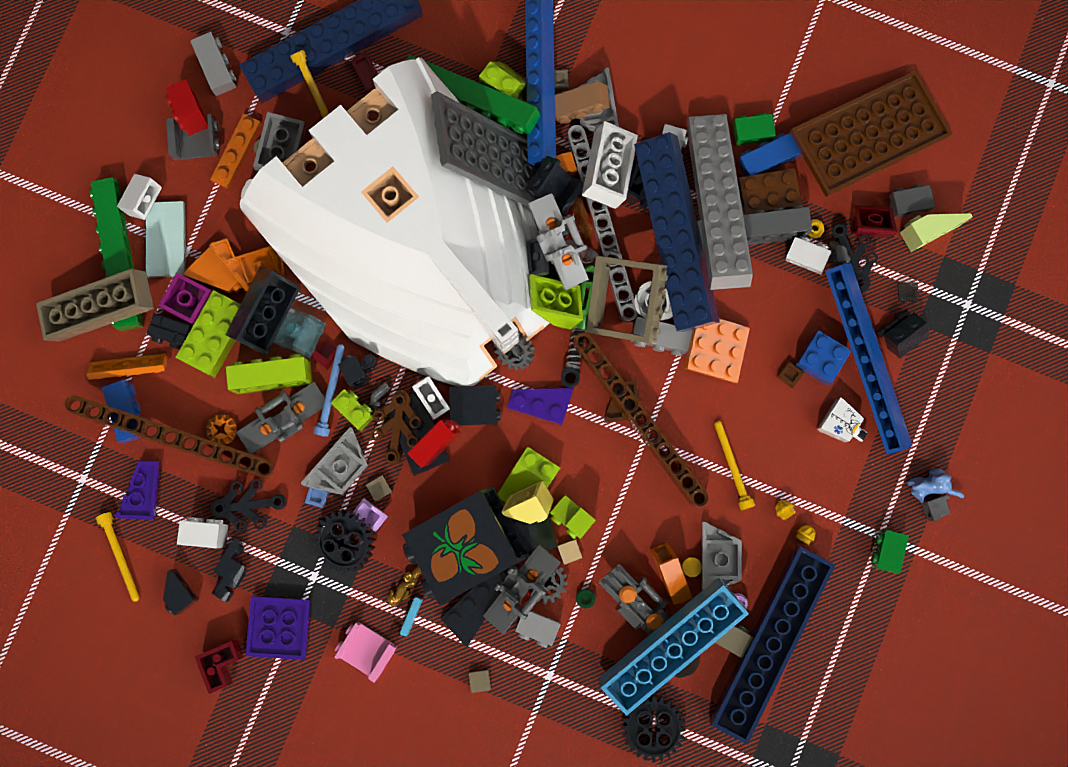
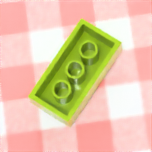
[176,290,241,378]
[226,354,313,394]

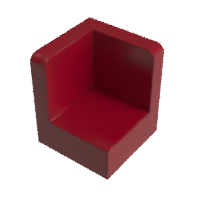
[310,341,337,370]

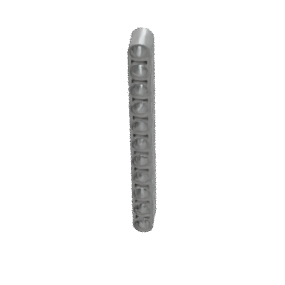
[568,125,638,324]

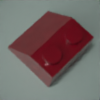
[849,205,897,238]

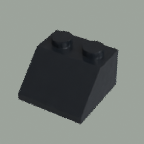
[511,514,558,555]

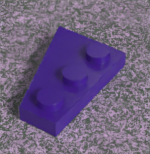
[507,388,573,425]
[115,461,160,520]

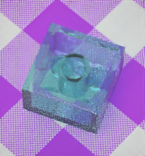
[273,308,326,358]

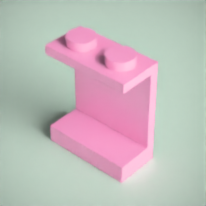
[335,622,398,683]

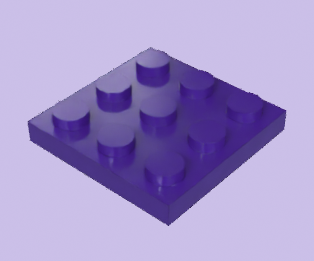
[246,596,311,660]

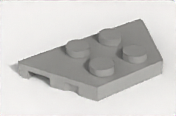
[579,68,619,132]
[301,427,368,495]
[702,522,742,591]

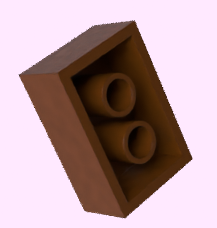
[737,168,802,215]

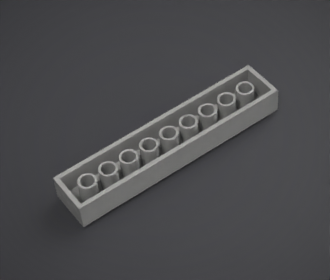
[687,114,753,290]

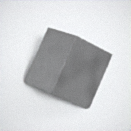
[921,495,950,521]

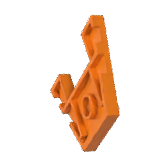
[209,238,284,292]

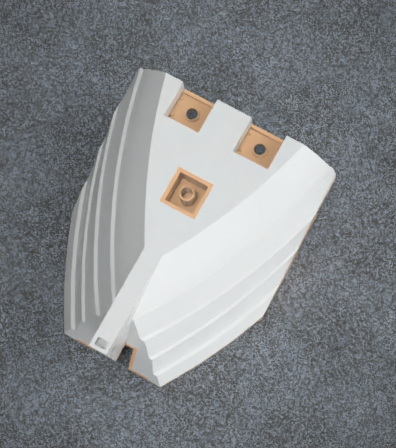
[240,57,550,387]

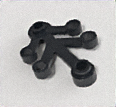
[828,223,878,293]
[210,479,287,532]

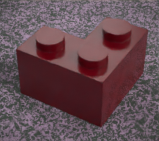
[195,639,244,694]

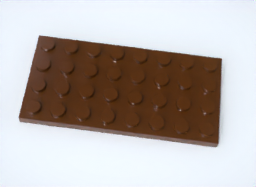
[789,70,953,197]

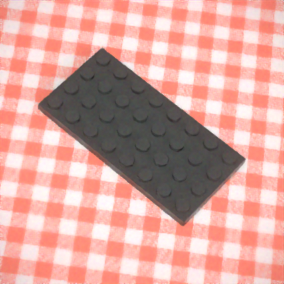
[431,91,539,207]

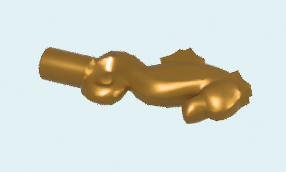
[387,566,422,607]

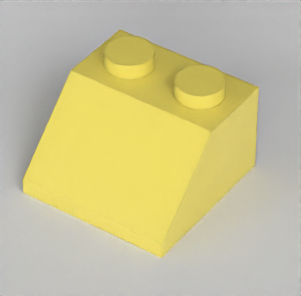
[502,481,554,524]

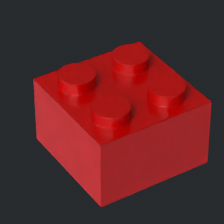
[165,79,208,136]

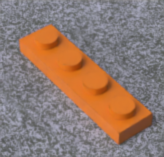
[210,114,262,189]
[86,353,168,380]

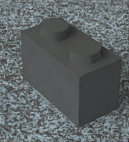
[888,184,935,218]

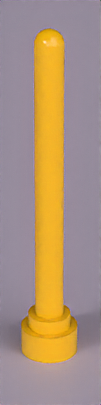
[290,50,329,118]
[714,421,755,511]
[95,512,139,602]

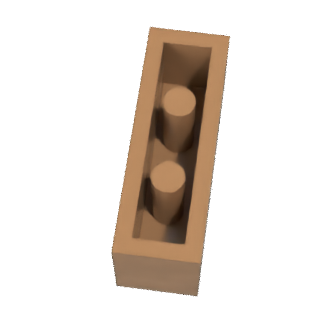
[555,81,610,124]

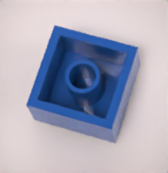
[795,330,852,386]

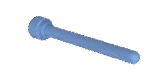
[313,345,345,437]

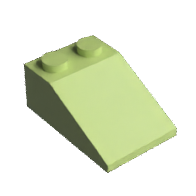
[900,213,973,252]

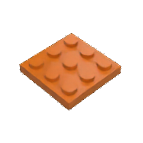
[684,319,750,383]

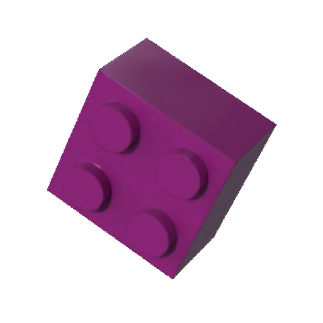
[158,273,213,325]

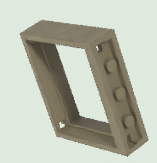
[586,256,668,343]

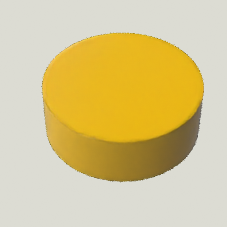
[682,557,702,577]

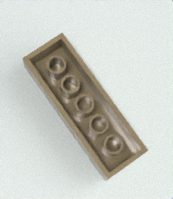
[36,269,154,342]

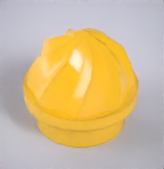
[775,500,795,520]
[795,525,816,545]

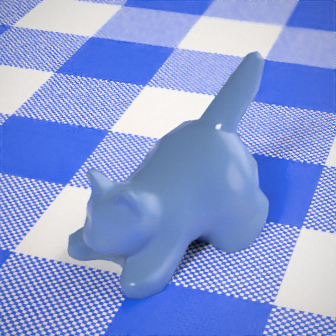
[907,468,965,503]

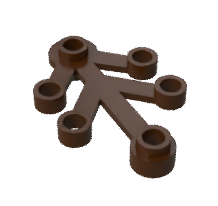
[370,390,423,465]

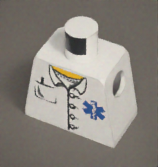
[817,398,868,442]

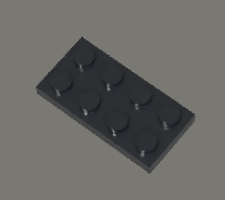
[385,392,450,476]

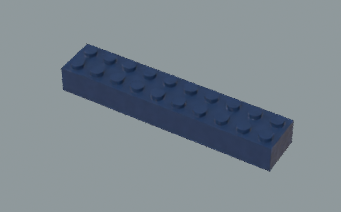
[239,0,423,104]
[634,132,720,332]
[708,546,835,745]

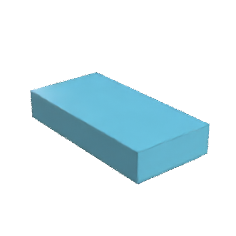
[400,596,423,637]

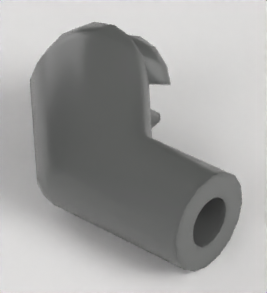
[829,240,851,264]
[369,382,390,411]

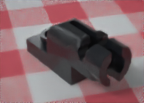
[212,537,248,602]

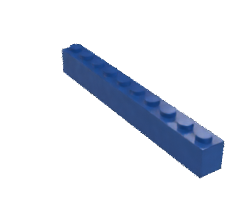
[525,0,556,168]
[825,263,913,454]

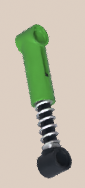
[561,266,595,388]

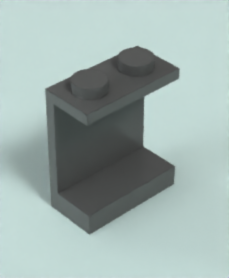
[166,114,221,161]

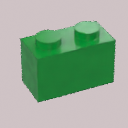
[732,113,776,146]
[871,530,909,574]

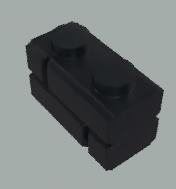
[147,313,193,350]

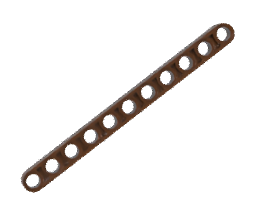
[573,332,709,507]
[64,395,274,478]

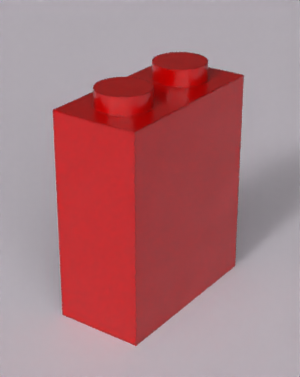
[407,419,462,468]

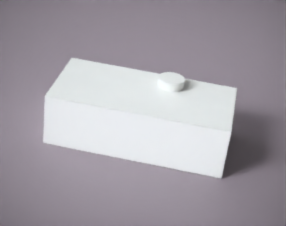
[582,121,638,209]

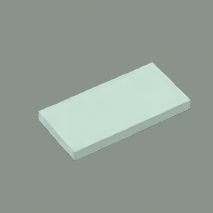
[146,201,186,278]

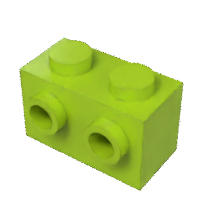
[331,389,373,431]

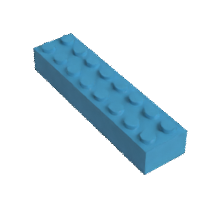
[598,577,749,716]

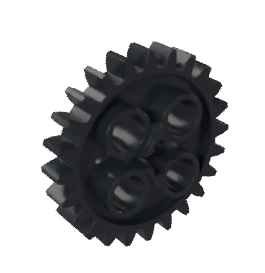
[313,509,376,573]
[621,695,686,762]

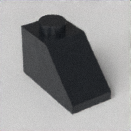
[163,569,199,616]

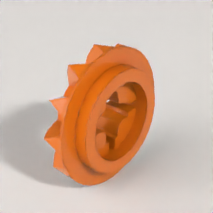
[205,415,237,445]

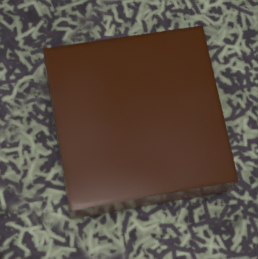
[777,361,805,388]

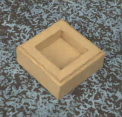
[558,539,582,565]

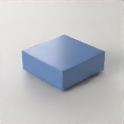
[305,487,329,508]

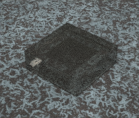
[897,282,919,302]

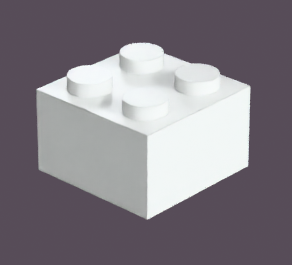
[177,517,229,548]

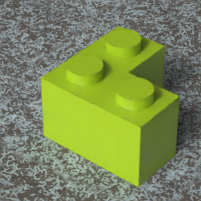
[550,495,596,539]

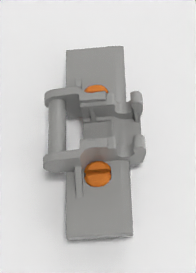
[528,193,588,290]

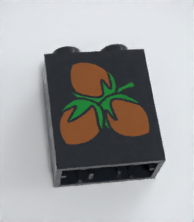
[402,486,530,605]

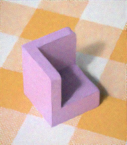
[352,498,388,532]

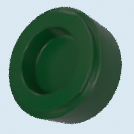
[576,589,596,609]

